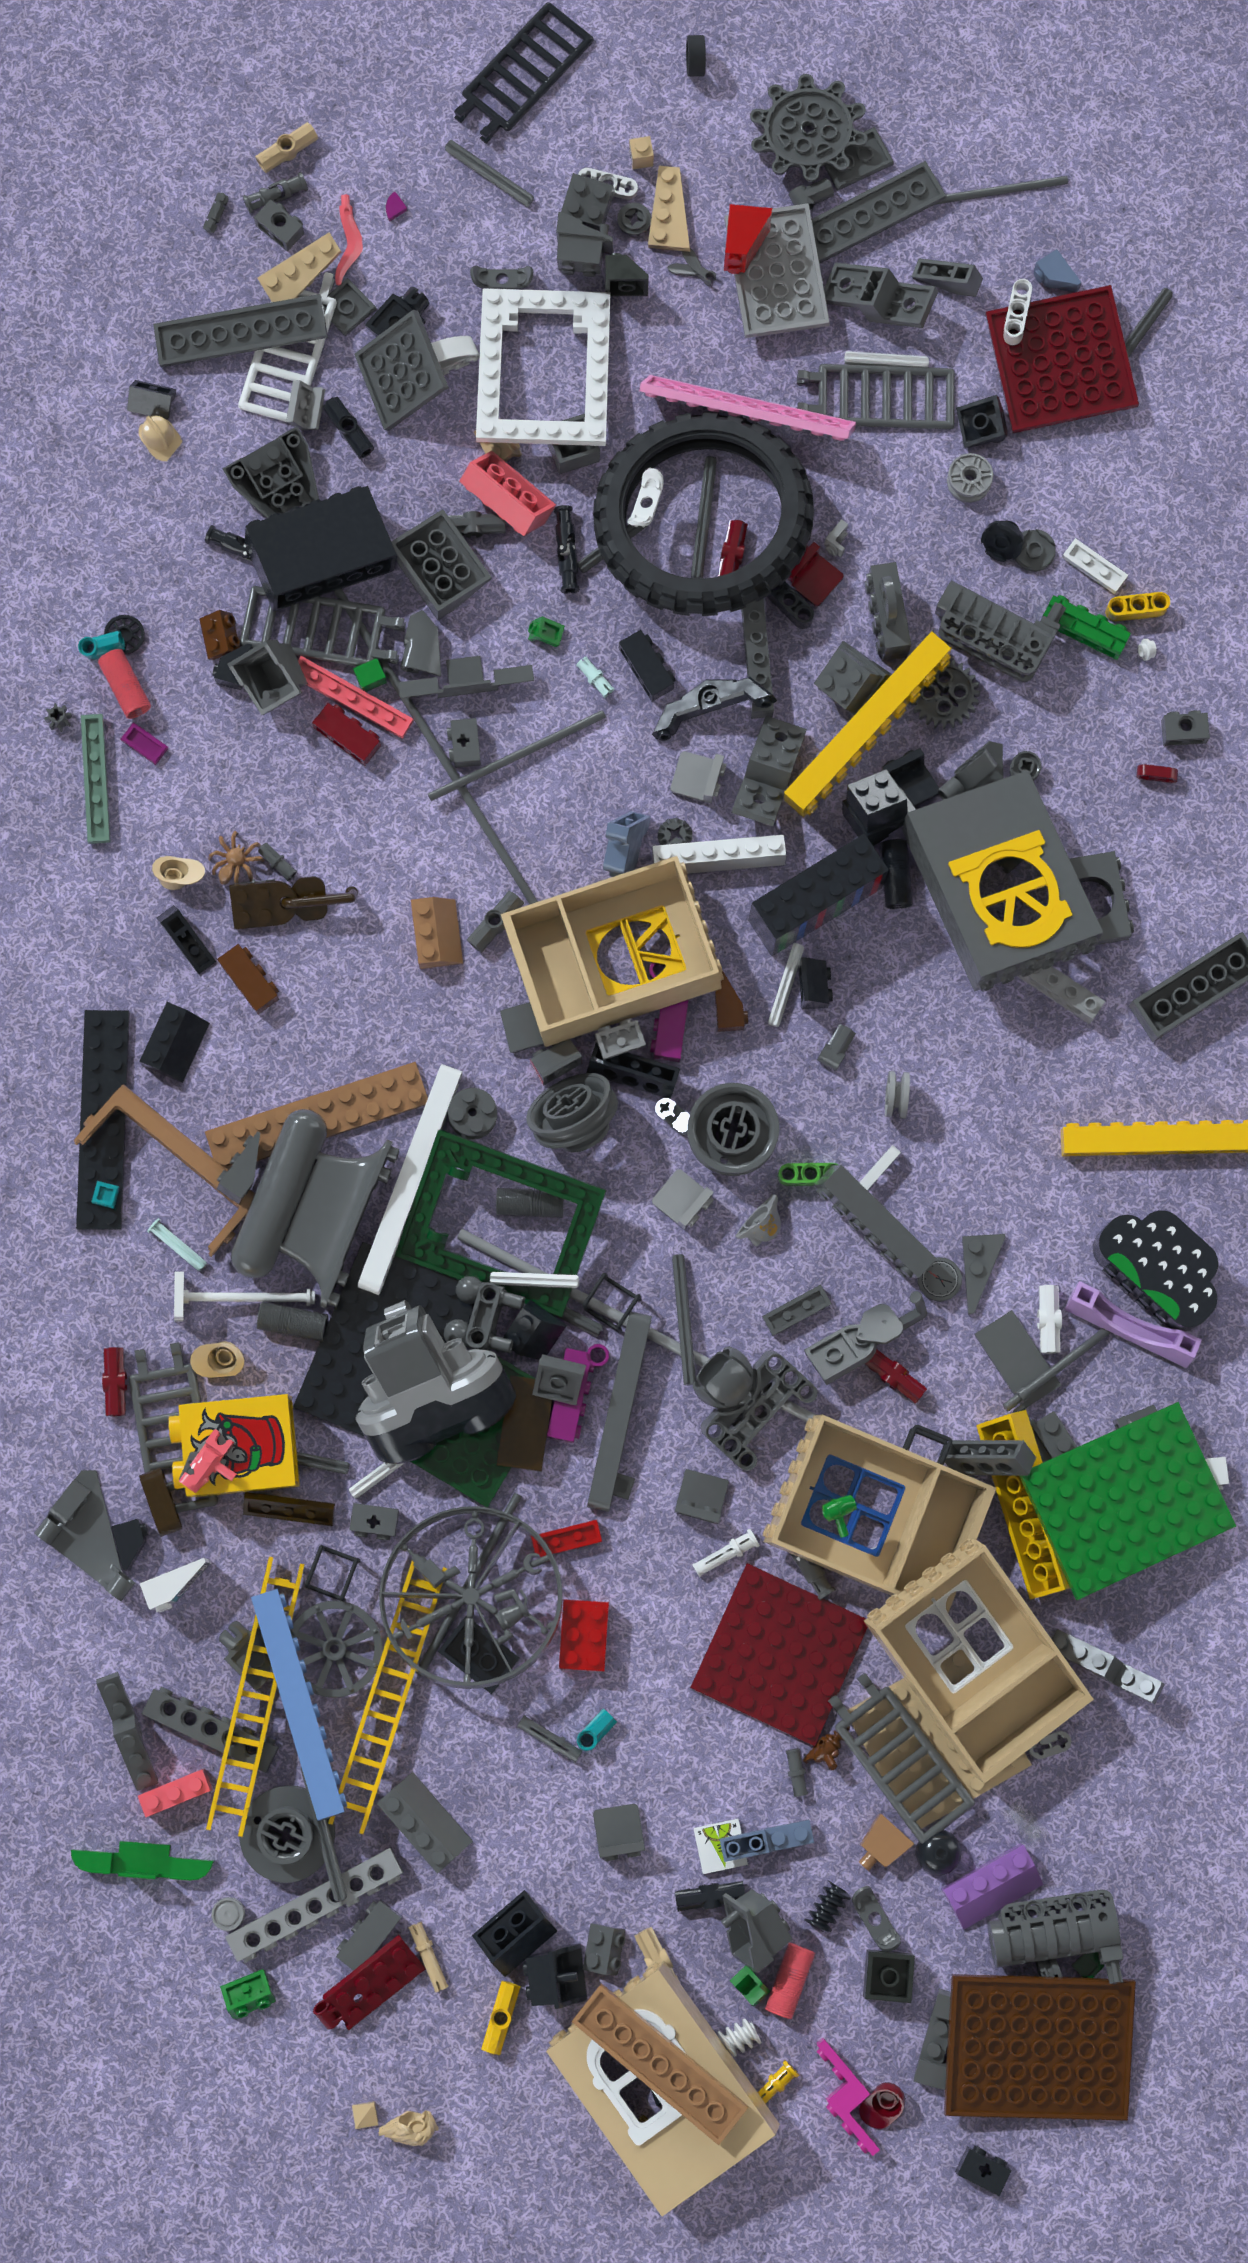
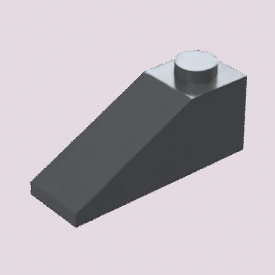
[911,258,983,297]

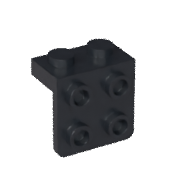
[882,748,939,807]

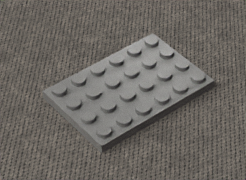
[724,203,830,338]

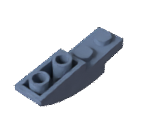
[720,1819,814,1862]

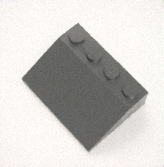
[391,509,492,620]

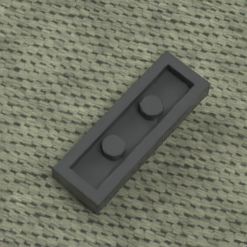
[762,1284,832,1337]

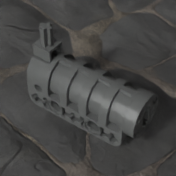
[987,1889,1123,1984]

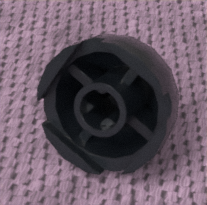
[915,1830,962,1876]

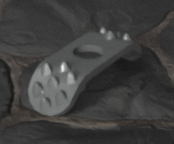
[470,266,534,289]
[852,1886,901,1952]

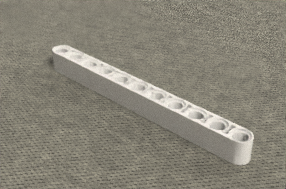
[358,1064,463,1295]

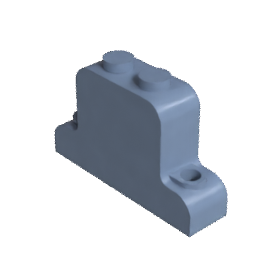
[603,811,651,877]

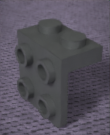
[593,1804,645,1861]

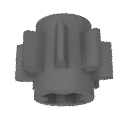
[44,703,72,732]

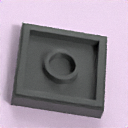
[323,278,377,336]

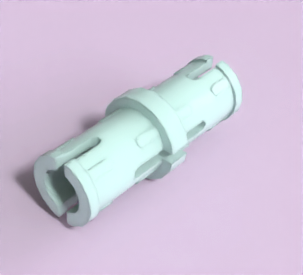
[576,656,614,698]

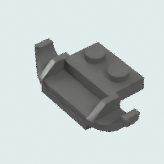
[1013,1404,1077,1462]

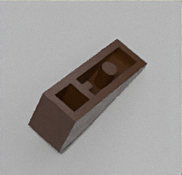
[715,972,748,1032]

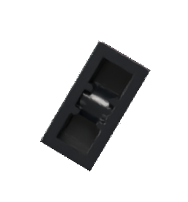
[955,2145,1012,2197]

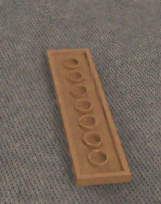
[571,1983,749,2146]

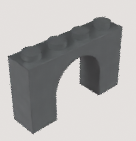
[1069,851,1134,945]

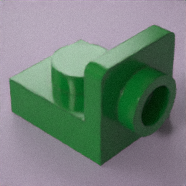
[528,616,565,647]

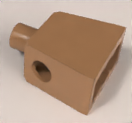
[859,1813,914,1871]

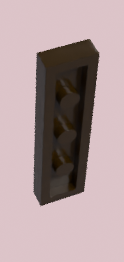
[243,1492,335,1526]

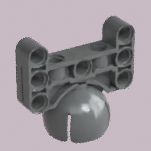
[693,1346,818,1471]

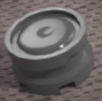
[1010,751,1042,781]
[1036,1959,1062,1977]

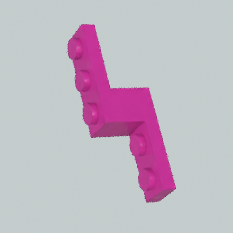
[816,2038,880,2156]

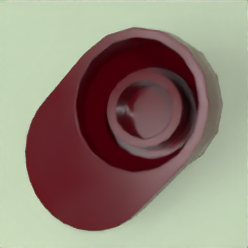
[859,2082,906,2129]

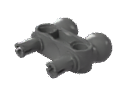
[444,1276,525,1353]

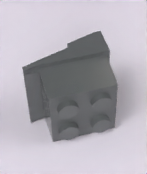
[556,212,614,277]
[228,640,308,715]
[814,641,892,715]
[721,1889,793,1973]

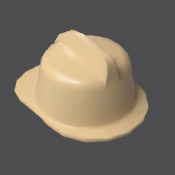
[139,416,182,461]
[152,856,205,890]
[190,1341,244,1378]

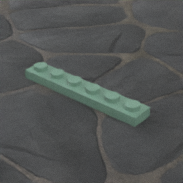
[81,714,111,844]

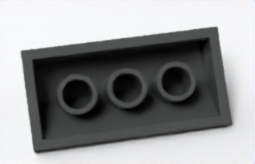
[377,1772,473,1874]

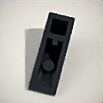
[156,905,216,974]

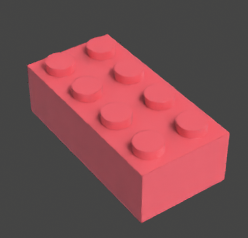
[459,451,556,536]

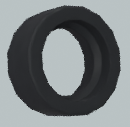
[686,35,706,77]

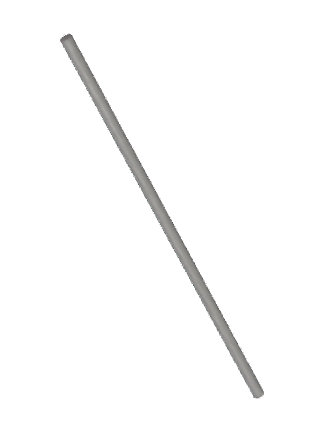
[457,1229,816,1422]

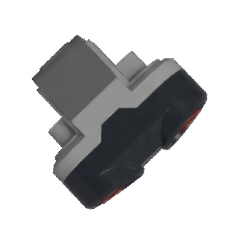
[356,1300,516,1464]

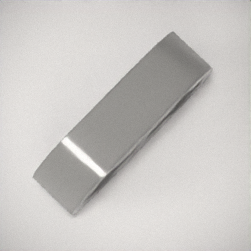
[1028,1731,1071,1759]

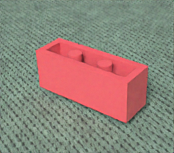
[138,1769,213,1817]

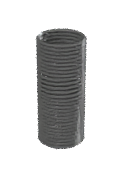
[496,1187,564,1218]
[256,1301,328,1342]

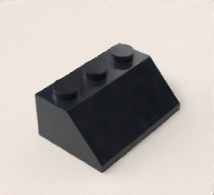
[139,1002,210,1083]
[472,1890,558,1977]

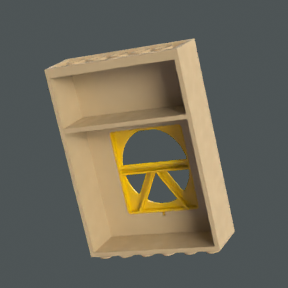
[501,856,724,1047]

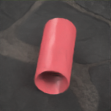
[98,649,151,719]
[765,1943,815,2019]

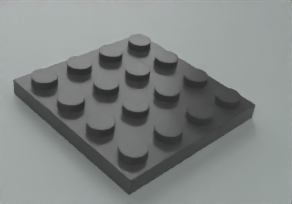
[354,310,449,430]

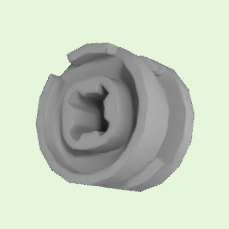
[211,1897,245,1931]

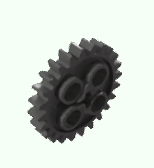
[910,660,980,729]

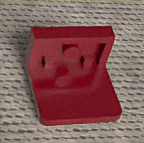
[786,542,844,607]

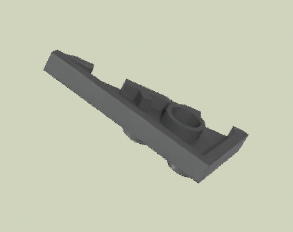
[962,1234,1006,1314]

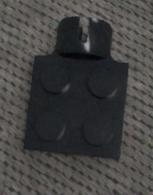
[365,286,430,336]

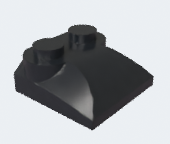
[956,395,1008,449]

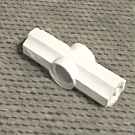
[1037,1285,1062,1354]

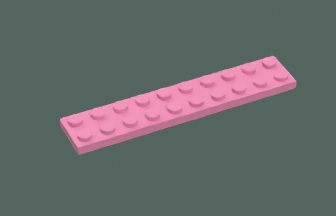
[639,375,856,441]

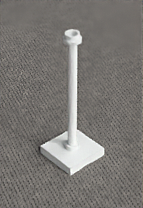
[174,1272,315,1322]

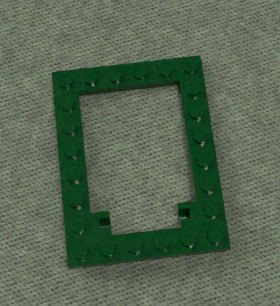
[395,1129,607,1317]

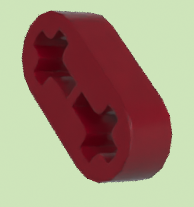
[1136,764,1178,783]

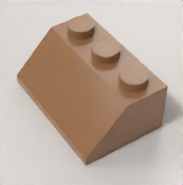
[411,897,463,969]

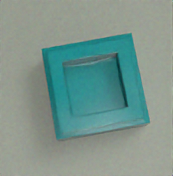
[91,1181,120,1209]

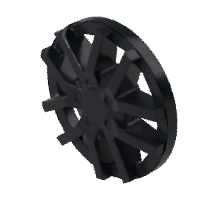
[104,615,145,655]

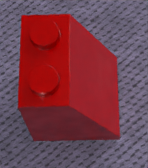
[724,204,773,274]

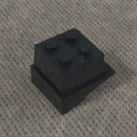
[842,770,916,846]
[523,1943,588,2009]

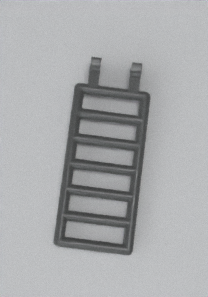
[797,364,955,430]
[240,586,406,666]
[129,1342,218,1514]
[828,1673,975,1844]

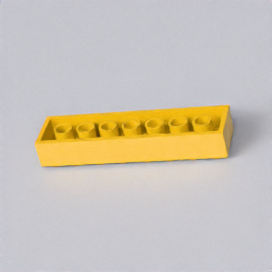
[976,1410,1070,1600]

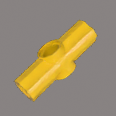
[481,1980,521,2055]

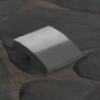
[500,1002,544,1053]

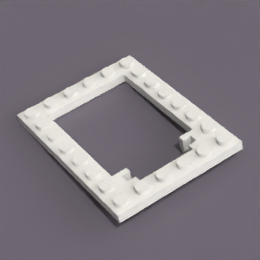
[476,289,610,446]

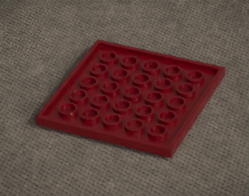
[985,285,1139,434]
[690,1563,868,1746]

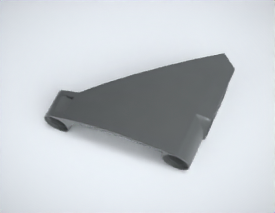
[937,741,1023,874]
[34,1470,135,1601]

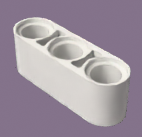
[1003,279,1032,345]

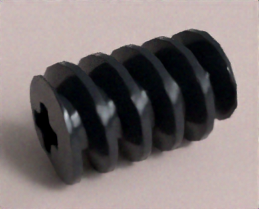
[804,1880,851,1932]

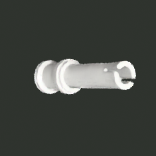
[692,1529,760,1577]

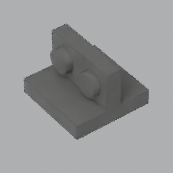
[532,1354,586,1405]

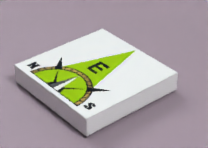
[693,1819,748,1874]

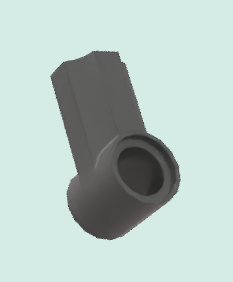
[788,178,834,210]
[817,1024,856,1071]

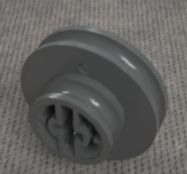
[526,1073,618,1153]
[687,1083,779,1176]
[239,1785,335,1883]

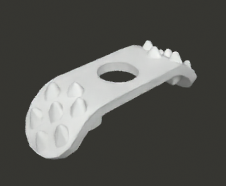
[627,468,664,528]

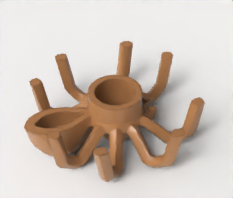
[208,831,265,885]

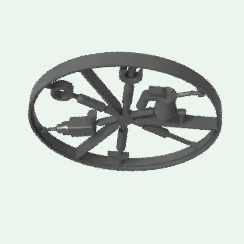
[379,1506,563,1689]

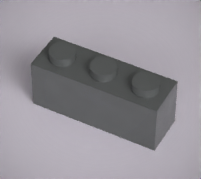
[336,1899,402,1970]

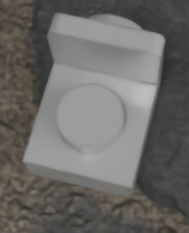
[824,519,848,558]

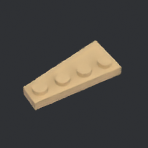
[648,166,690,252]
[257,232,342,302]

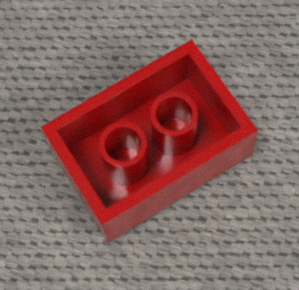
[559,1599,609,1672]

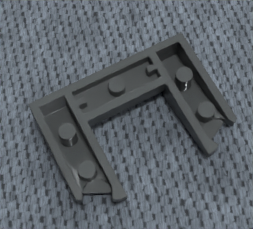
[913,1988,951,2090]

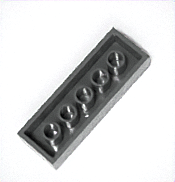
[1129,932,1248,1042]
[814,1165,937,1278]

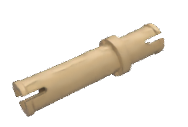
[408,1921,449,1993]

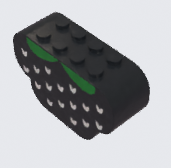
[1093,1210,1218,1331]

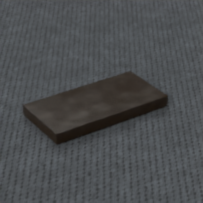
[497,1375,552,1472]

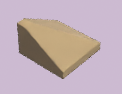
[352,2101,379,2129]

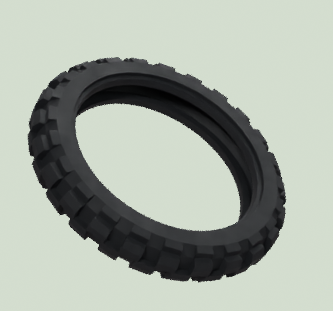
[593,412,814,616]

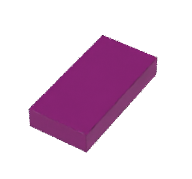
[120,722,169,765]

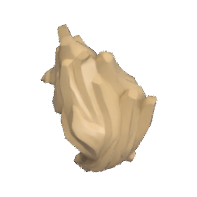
[378,2110,439,2146]

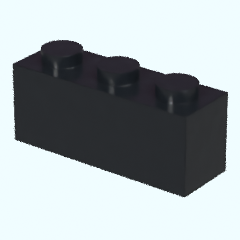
[618,630,676,702]

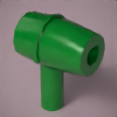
[822,1495,857,1538]

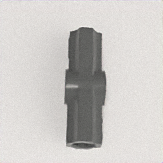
[448,511,506,538]
[467,890,524,953]

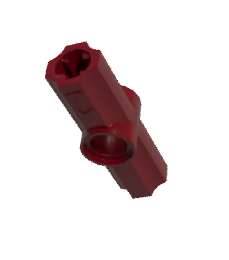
[718,519,748,576]
[102,1347,127,1417]
[865,1349,927,1404]

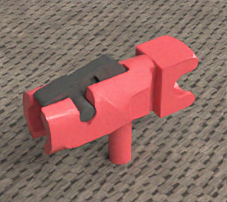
[179,1429,237,1493]

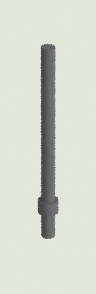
[1003,1328,1111,1412]

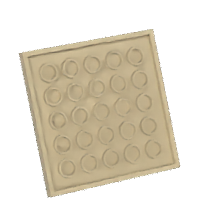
[847,1650,1032,1829]

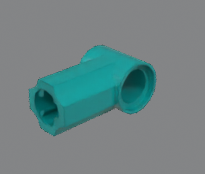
[78,631,125,660]
[576,1708,617,1751]

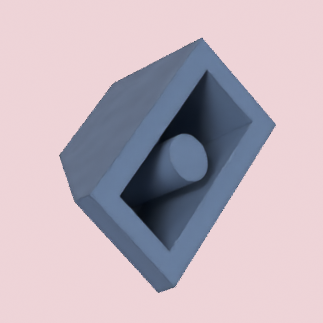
[1034,249,1082,293]

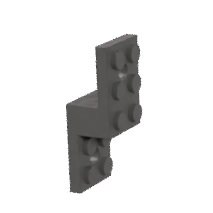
[824,262,938,328]
[731,716,807,826]

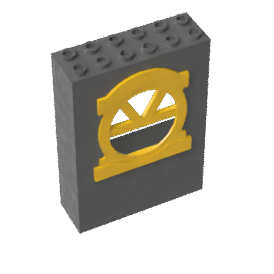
[901,770,1103,992]

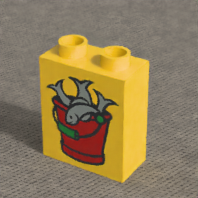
[169,1394,300,1497]

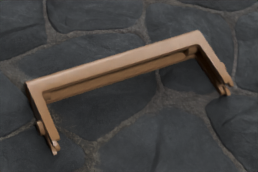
[74,1084,255,1257]

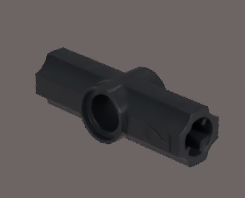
[323,396,374,459]
[674,1881,745,1912]

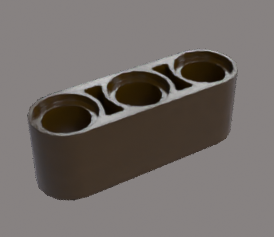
[139,1467,183,1537]

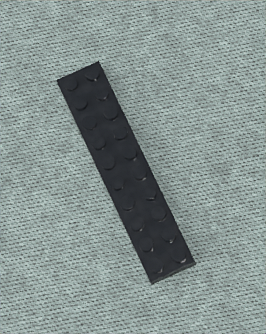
[76,1010,130,1230]

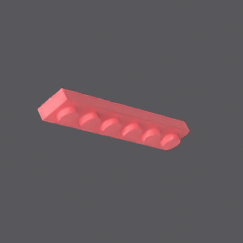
[298,656,414,739]

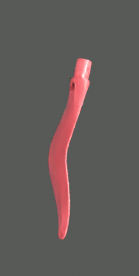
[335,194,363,286]

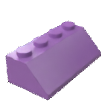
[941,1843,1043,1930]

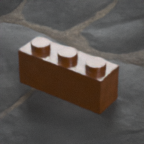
[217,944,279,1015]

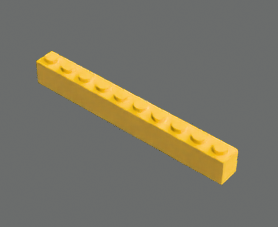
[1060,1120,1248,1156]

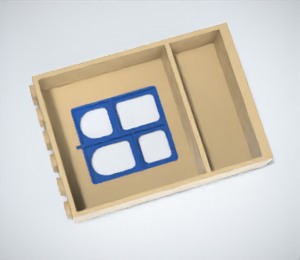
[763,1414,996,1613]

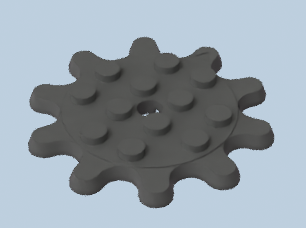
[750,74,868,183]

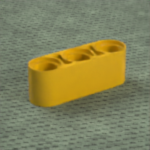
[1105,592,1170,622]

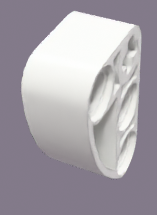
[431,336,480,375]

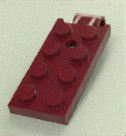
[313,1935,426,2030]

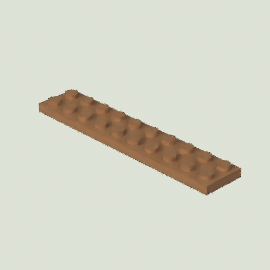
[204,1061,428,1170]

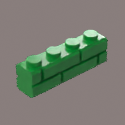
[1041,595,1131,660]

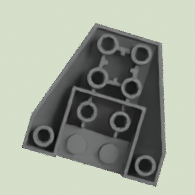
[222,426,319,518]

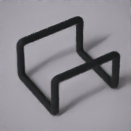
[582,1273,642,1332]
[903,1425,953,1465]
[305,1545,360,1601]

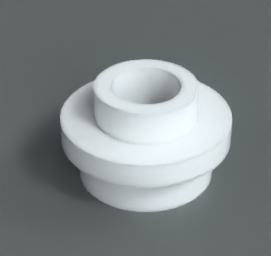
[1138,639,1156,661]

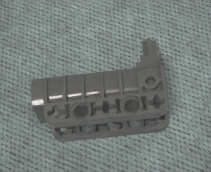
[935,580,1066,682]

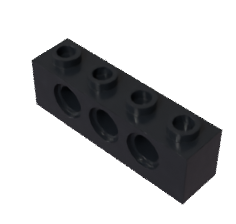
[586,1042,680,1100]

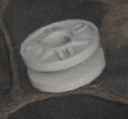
[947,453,993,503]
[885,1071,910,1119]

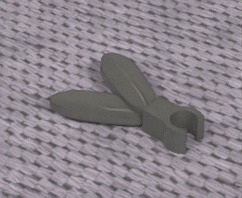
[667,248,716,286]

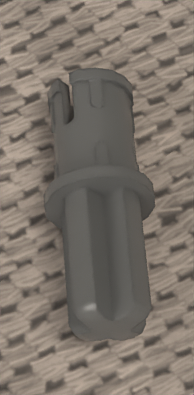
[258,843,297,881]

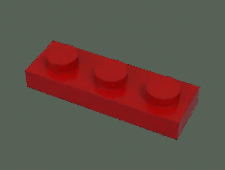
[531,1519,602,1559]

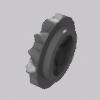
[617,203,651,236]
[658,817,693,845]

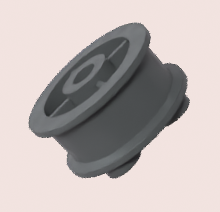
[448,1088,497,1140]

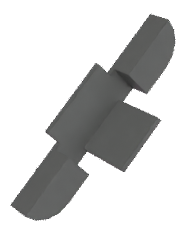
[398,656,534,698]

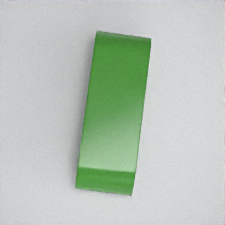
[777,1163,838,1186]

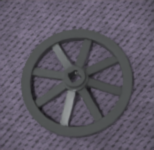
[290,1601,382,1698]

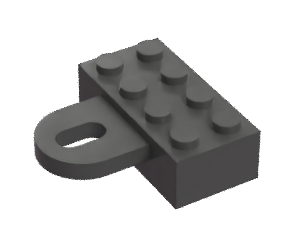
[864,562,911,661]

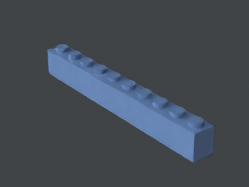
[251,1589,347,1821]

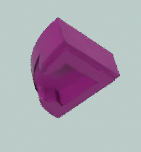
[386,191,407,222]

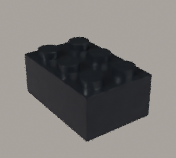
[438,1615,520,1695]

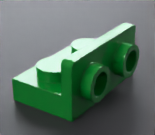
[220,1969,276,2019]

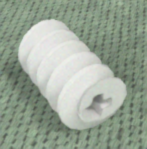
[717,2018,762,2057]

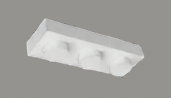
[1062,538,1128,594]

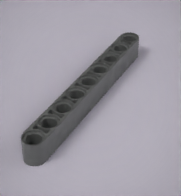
[587,1311,652,1512]

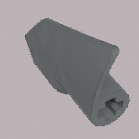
[400,610,441,677]

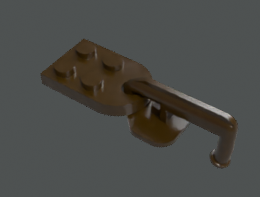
[229,876,358,929]

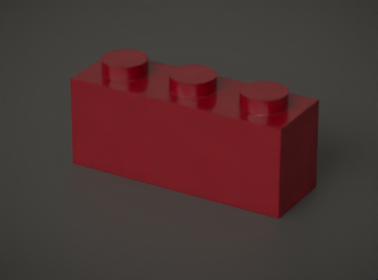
[312,703,381,766]

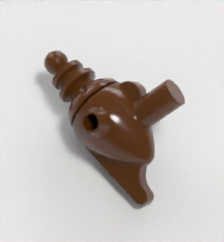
[803,1726,850,1770]

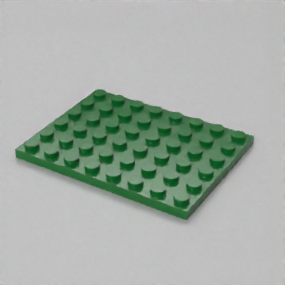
[1019,1402,1236,1600]

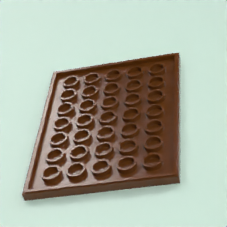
[944,1974,1136,2121]

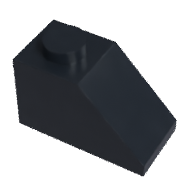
[212,643,253,691]
[112,1519,149,1571]

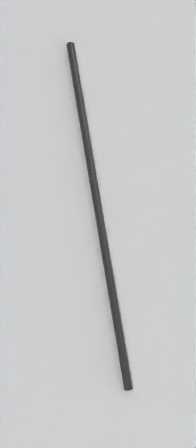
[334,589,538,904]

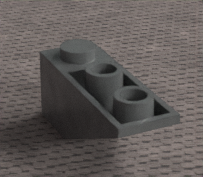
[217,1131,260,1204]

